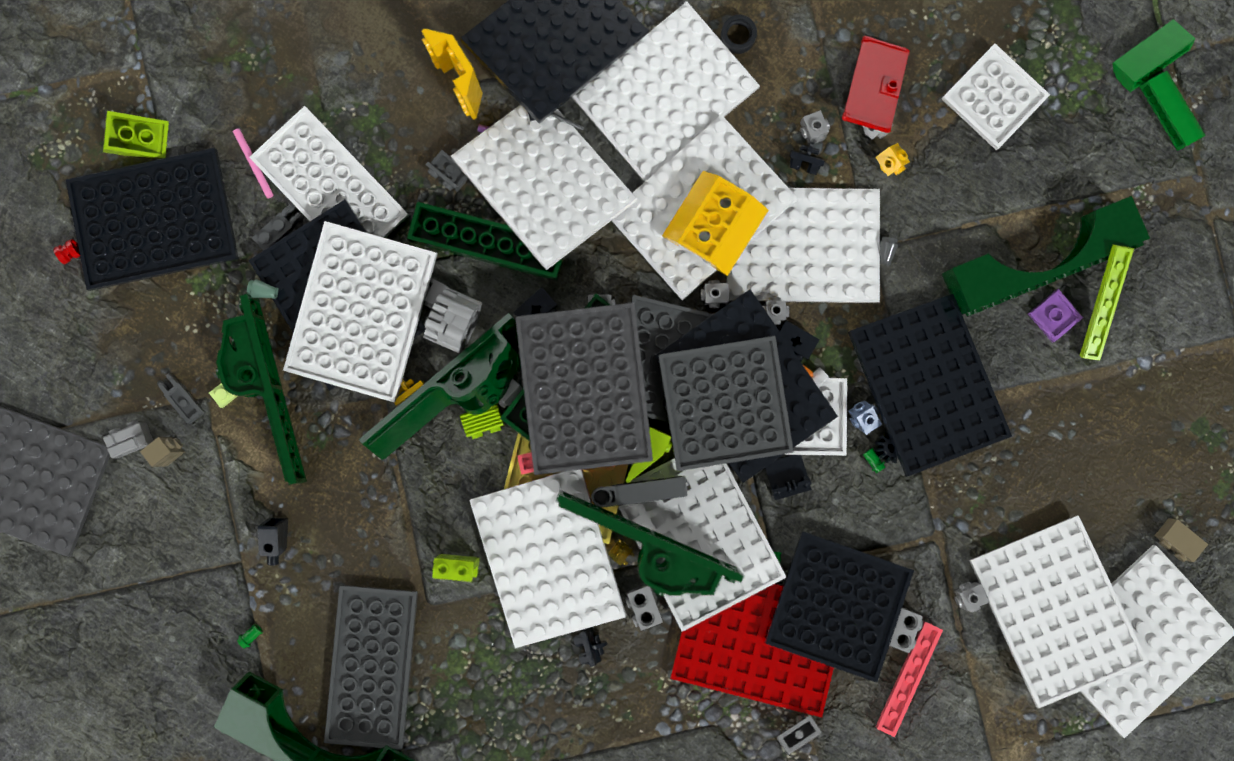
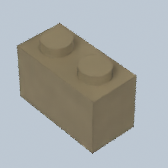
[140,437,185,467]
[1154,518,1208,562]

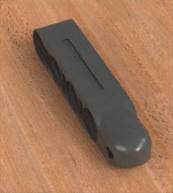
[591,476,688,507]

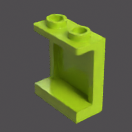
[432,554,480,582]

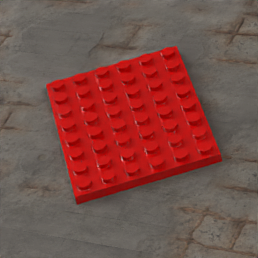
[670,583,834,717]

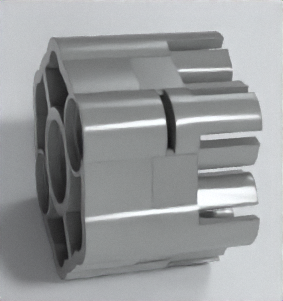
[423,287,482,353]

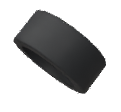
[721,15,757,54]

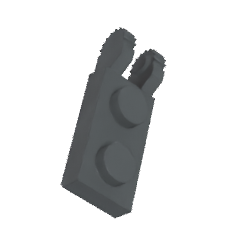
[252,204,303,251]
[157,372,205,424]

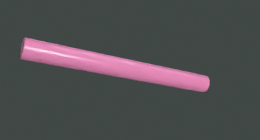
[233,129,274,198]

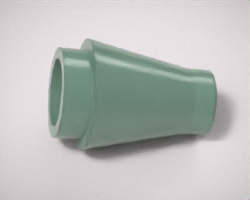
[247,279,278,299]

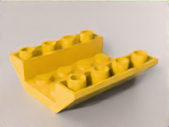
[422,29,483,120]
[662,171,769,276]

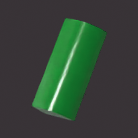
[1113,19,1196,93]
[1139,71,1206,151]

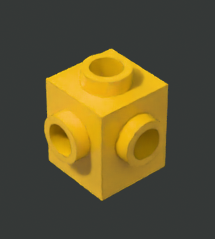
[875,143,910,176]

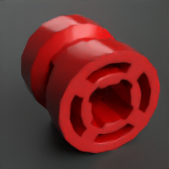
[53,239,80,264]

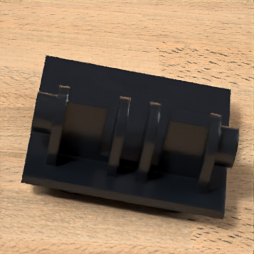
[765,455,812,500]

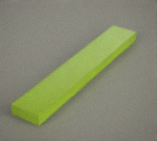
[1080,245,1134,360]

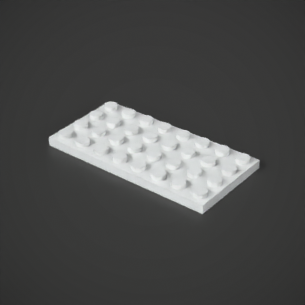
[249,106,409,238]

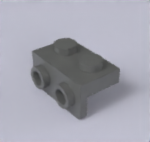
[425,150,468,192]

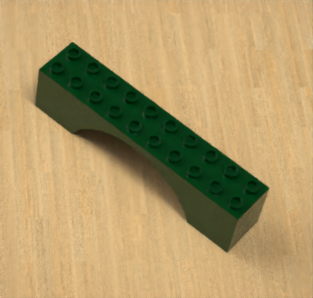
[942,196,1150,317]
[214,671,415,761]

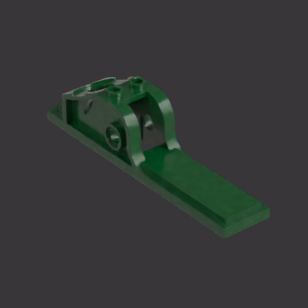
[216,294,307,485]
[359,313,521,460]
[556,490,744,596]

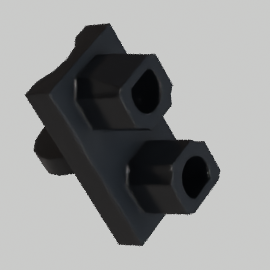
[789,141,825,175]
[573,627,608,667]

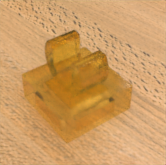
[608,539,634,566]

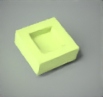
[209,383,238,408]

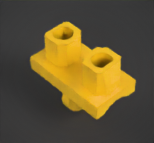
[394,379,425,406]

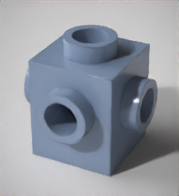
[849,400,882,435]

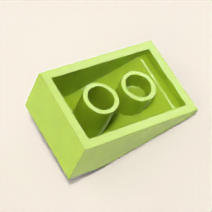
[103,111,169,159]
[625,427,673,483]

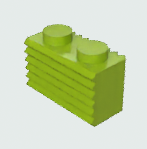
[460,403,505,440]

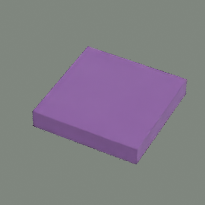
[1027,289,1083,343]

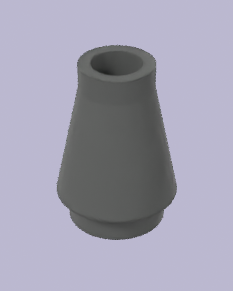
[880,237,899,265]

